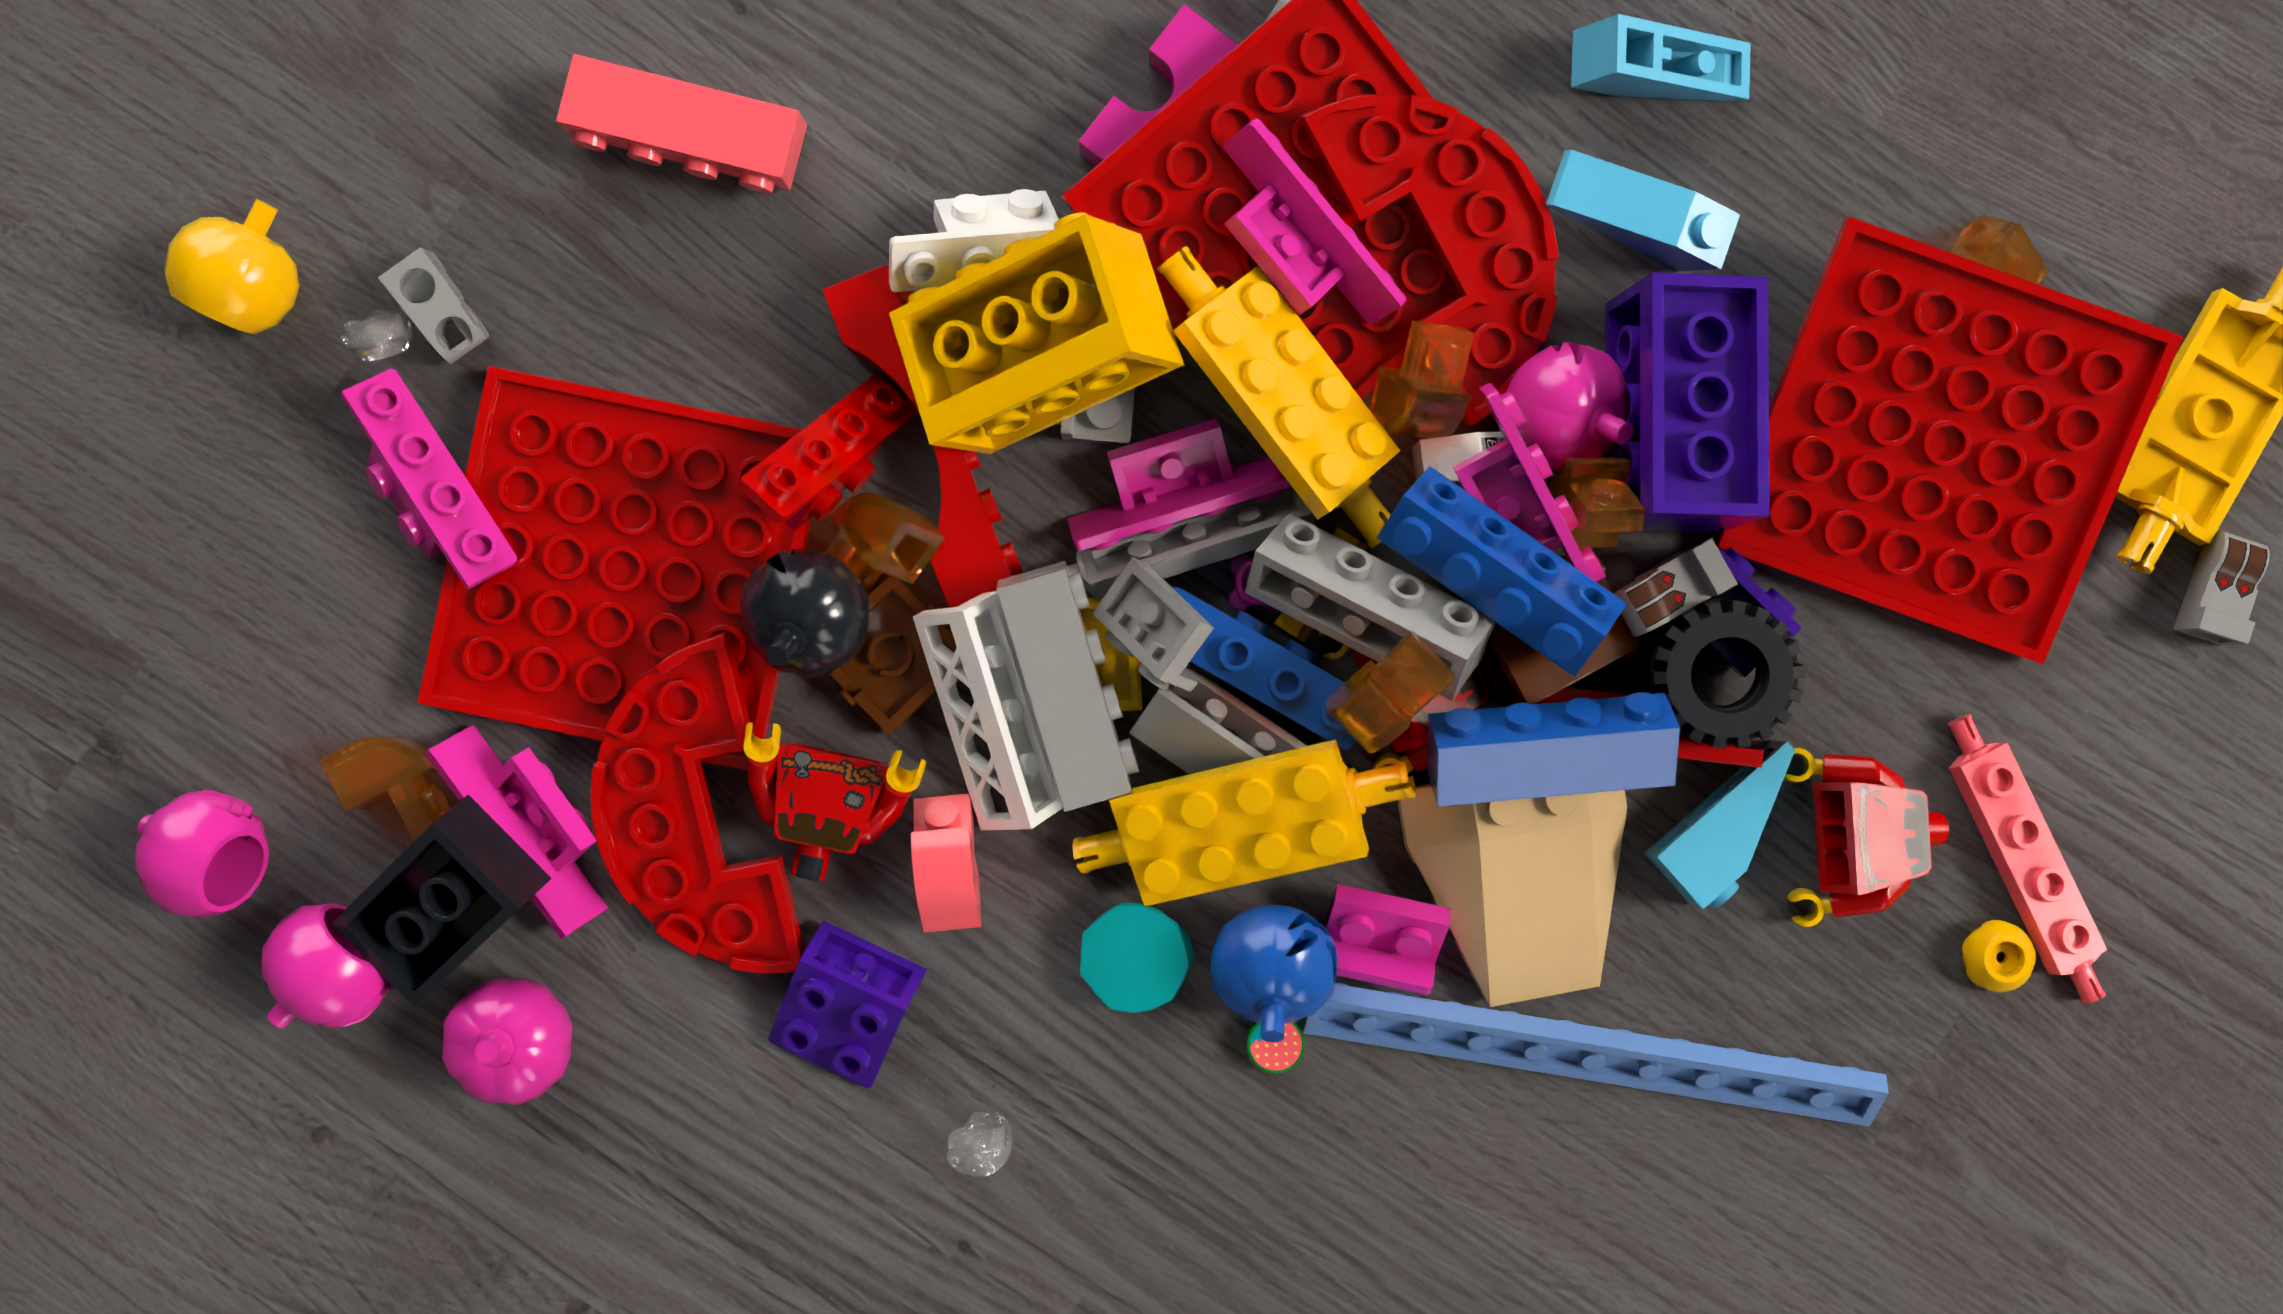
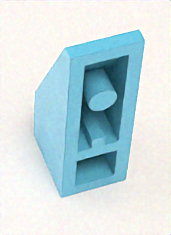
[1571,14,1751,102]
[1546,150,1740,271]
[1645,740,1795,909]

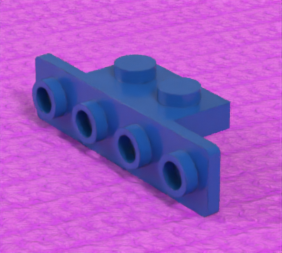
[1173,587,1375,750]

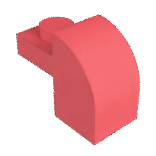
[911,793,981,933]

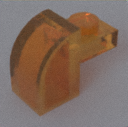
[1370,320,1475,438]
[1549,457,1646,549]
[824,493,945,593]
[1326,631,1455,753]
[319,736,449,841]

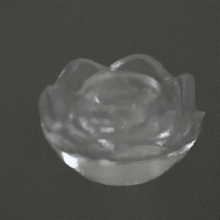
[341,307,415,361]
[946,1111,1013,1177]

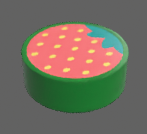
[1246,1022,1305,1073]

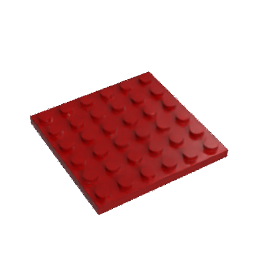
[1061,0,1460,399]
[1715,217,2184,665]
[418,365,812,771]

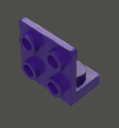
[768,921,927,1088]

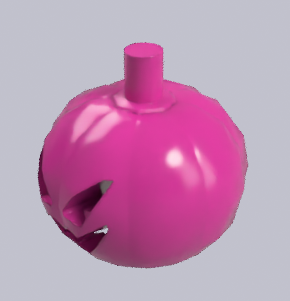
[1507,342,1634,472]
[134,790,269,919]
[261,903,392,1028]
[442,976,573,1105]

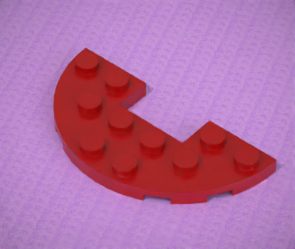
[1299,94,1559,426]
[590,632,805,973]

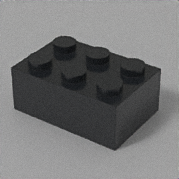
[331,794,552,1007]

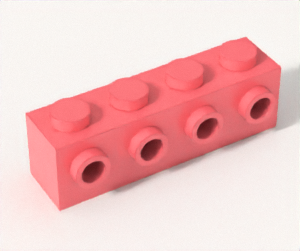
[556,54,807,194]

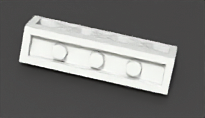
[913,591,1063,831]

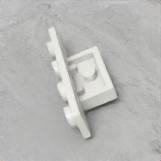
[889,189,1059,292]

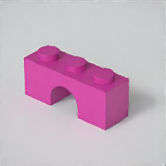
[1079,4,1238,166]

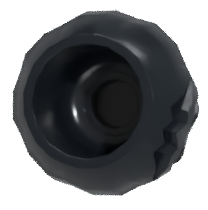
[740,549,870,678]

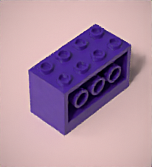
[1605,272,1770,533]

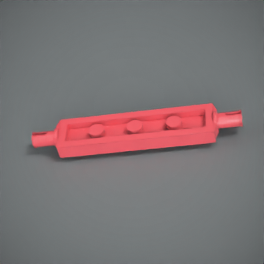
[1947,714,2107,1004]

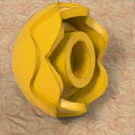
[1962,920,2036,993]

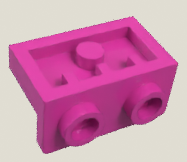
[1323,884,1451,995]

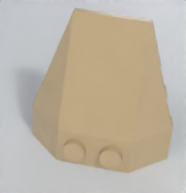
[1397,783,1627,1007]

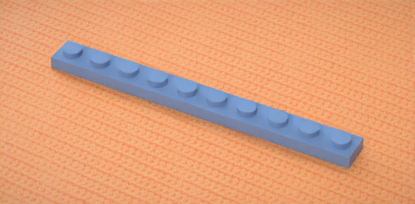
[1303,983,1889,1127]

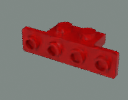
[738,374,917,531]

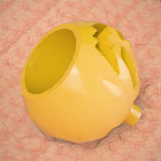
[164,199,300,334]

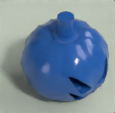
[1209,905,1339,1042]

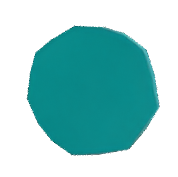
[1080,903,1195,1013]

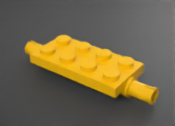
[1157,246,1401,548]
[2115,263,2283,574]
[1072,739,1416,906]

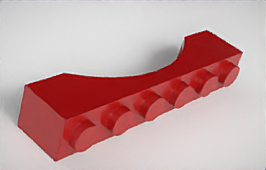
[822,264,1024,608]

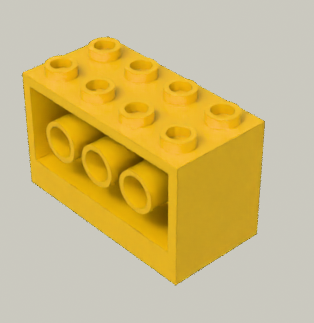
[889,212,1184,454]

